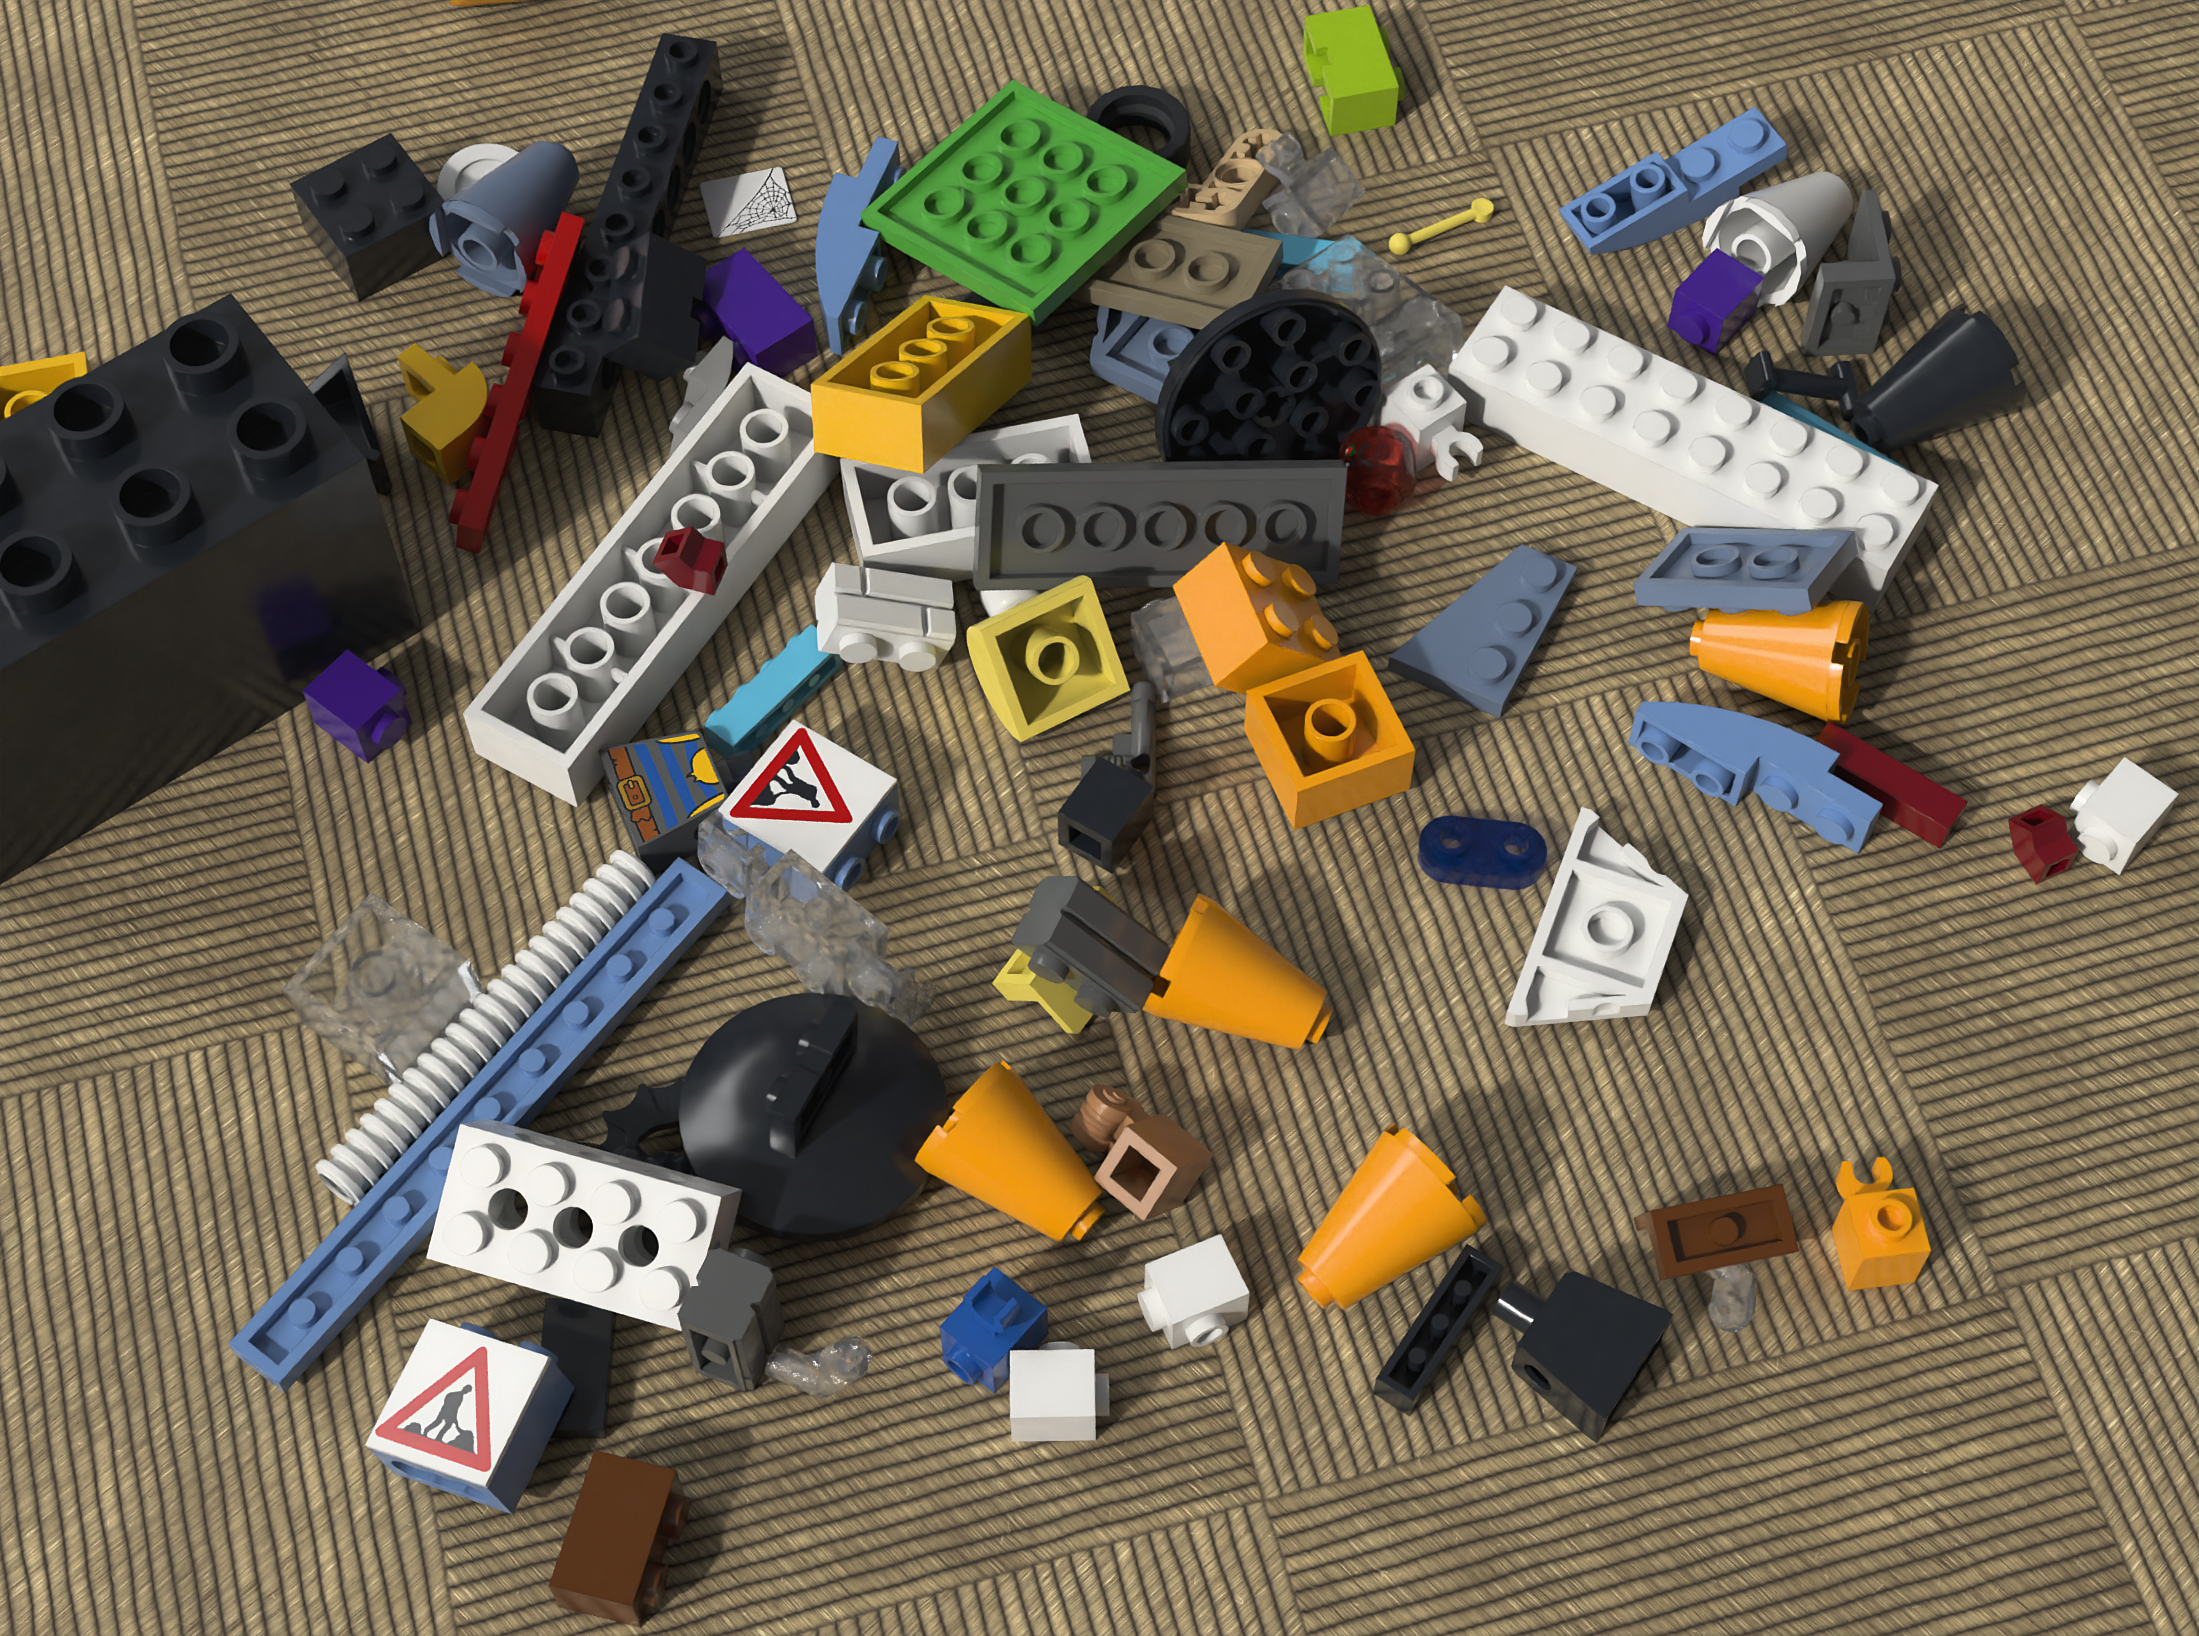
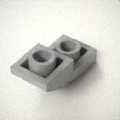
[669,336,733,458]

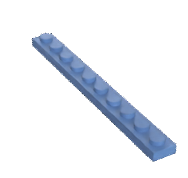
[228,857,731,1393]

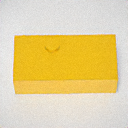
[811,295,1032,474]

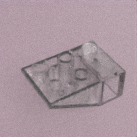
[1265,234,1465,429]

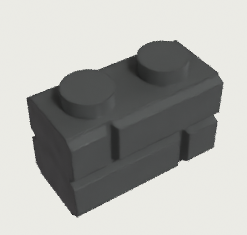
[1011,876,1170,1017]
[677,1248,785,1392]

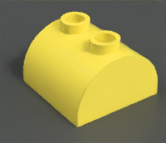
[967,575,1130,742]

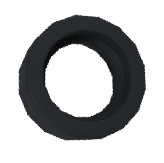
[1086,85,1191,169]

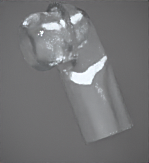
[1706,1263,1758,1332]
[765,1335,872,1398]

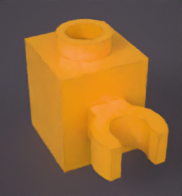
[1831,1156,1931,1291]

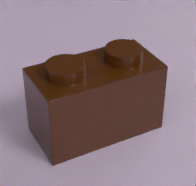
[549,1450,690,1628]

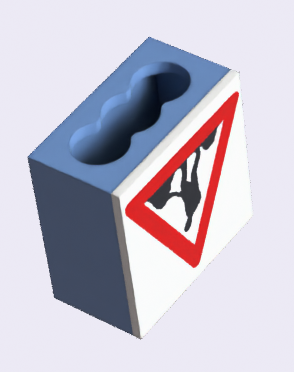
[717,719,902,907]
[365,1319,575,1514]

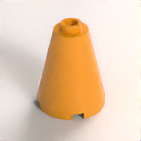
[1690,599,1869,724]
[1142,893,1333,1050]
[914,1060,1106,1243]
[1296,1122,1487,1310]

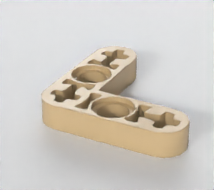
[1160,129,1288,231]

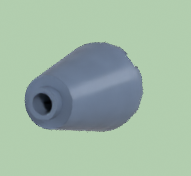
[429,141,580,297]

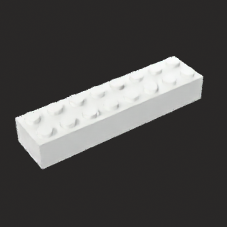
[1447,285,1939,613]
[463,362,842,808]

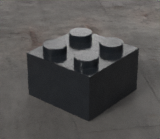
[290,133,452,302]

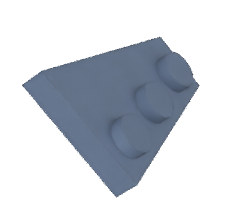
[1388,544,1578,718]

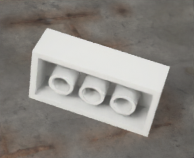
[840,414,1092,582]

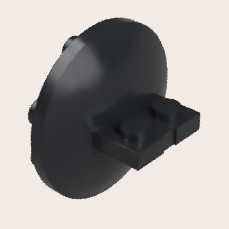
[1155,289,1382,462]
[679,993,948,1242]

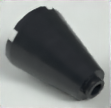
[1851,304,2027,454]

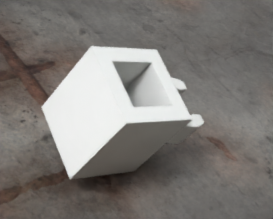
[1377,363,1483,482]

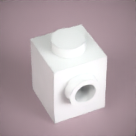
[2068,757,2179,875]
[1138,1234,1250,1350]
[1010,1342,1109,1442]

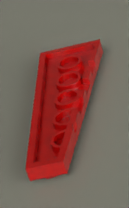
[448,211,585,554]

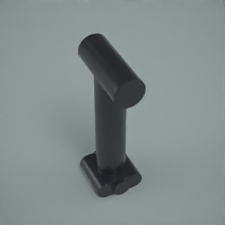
[1744,351,1861,422]

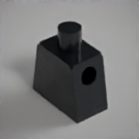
[1492,1271,1673,1443]

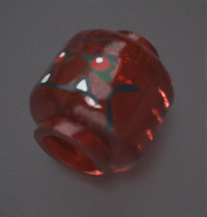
[1338,425,1417,516]

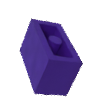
[690,248,818,379]

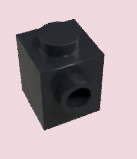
[1058,756,1154,874]

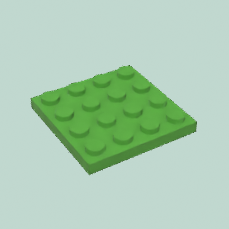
[860,80,1188,327]

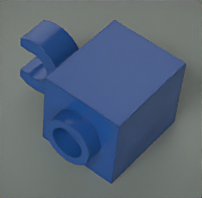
[940,1266,1049,1394]

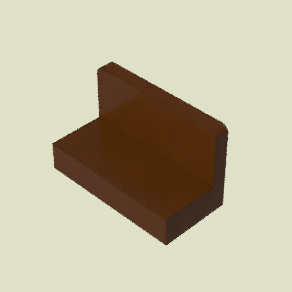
[1634,1184,1799,1281]

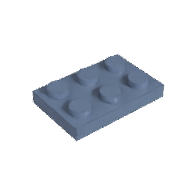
[1633,527,1858,616]

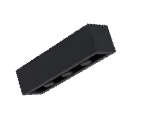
[1373,1244,1504,1417]

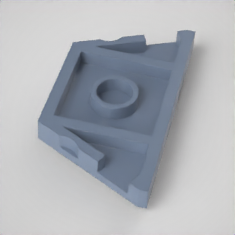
[1090,306,1200,404]

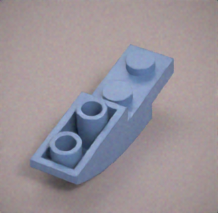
[1559,107,1787,255]
[816,136,907,356]
[1628,701,1883,854]

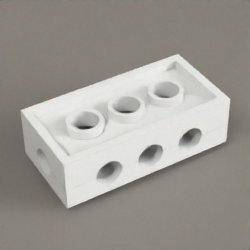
[426,1119,742,1331]

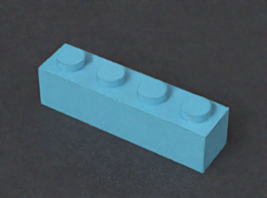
[704,624,842,758]

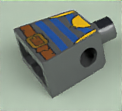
[598,730,755,876]

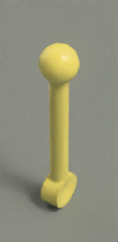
[1389,198,1494,255]

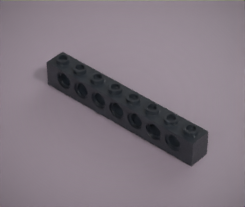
[531,33,723,438]

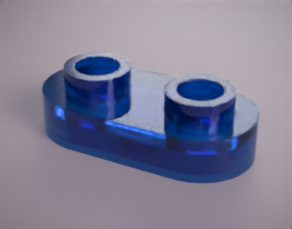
[1417,816,1547,890]

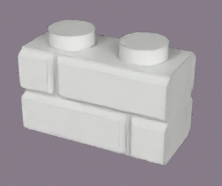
[815,562,956,672]

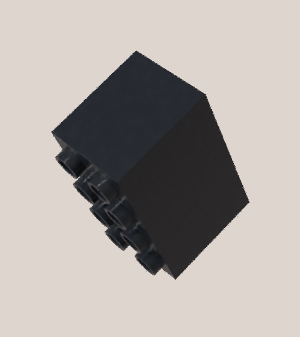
[0,293,421,885]

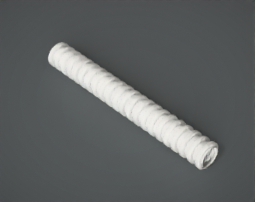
[316,850,656,1205]

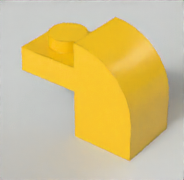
[397,343,492,486]

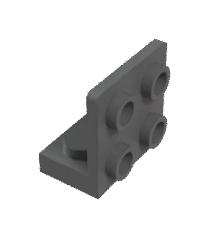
[1800,189,1901,357]

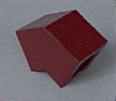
[652,526,728,596]
[2008,804,2079,885]

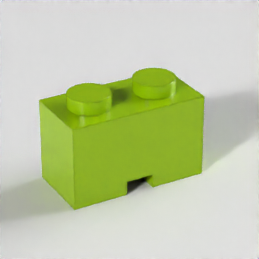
[1302,5,1405,137]

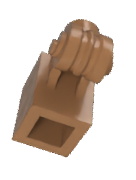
[1069,1084,1214,1221]

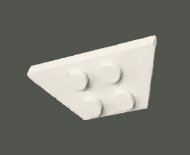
[1504,807,1688,1027]

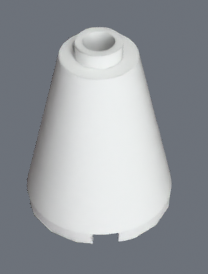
[1702,171,1853,308]

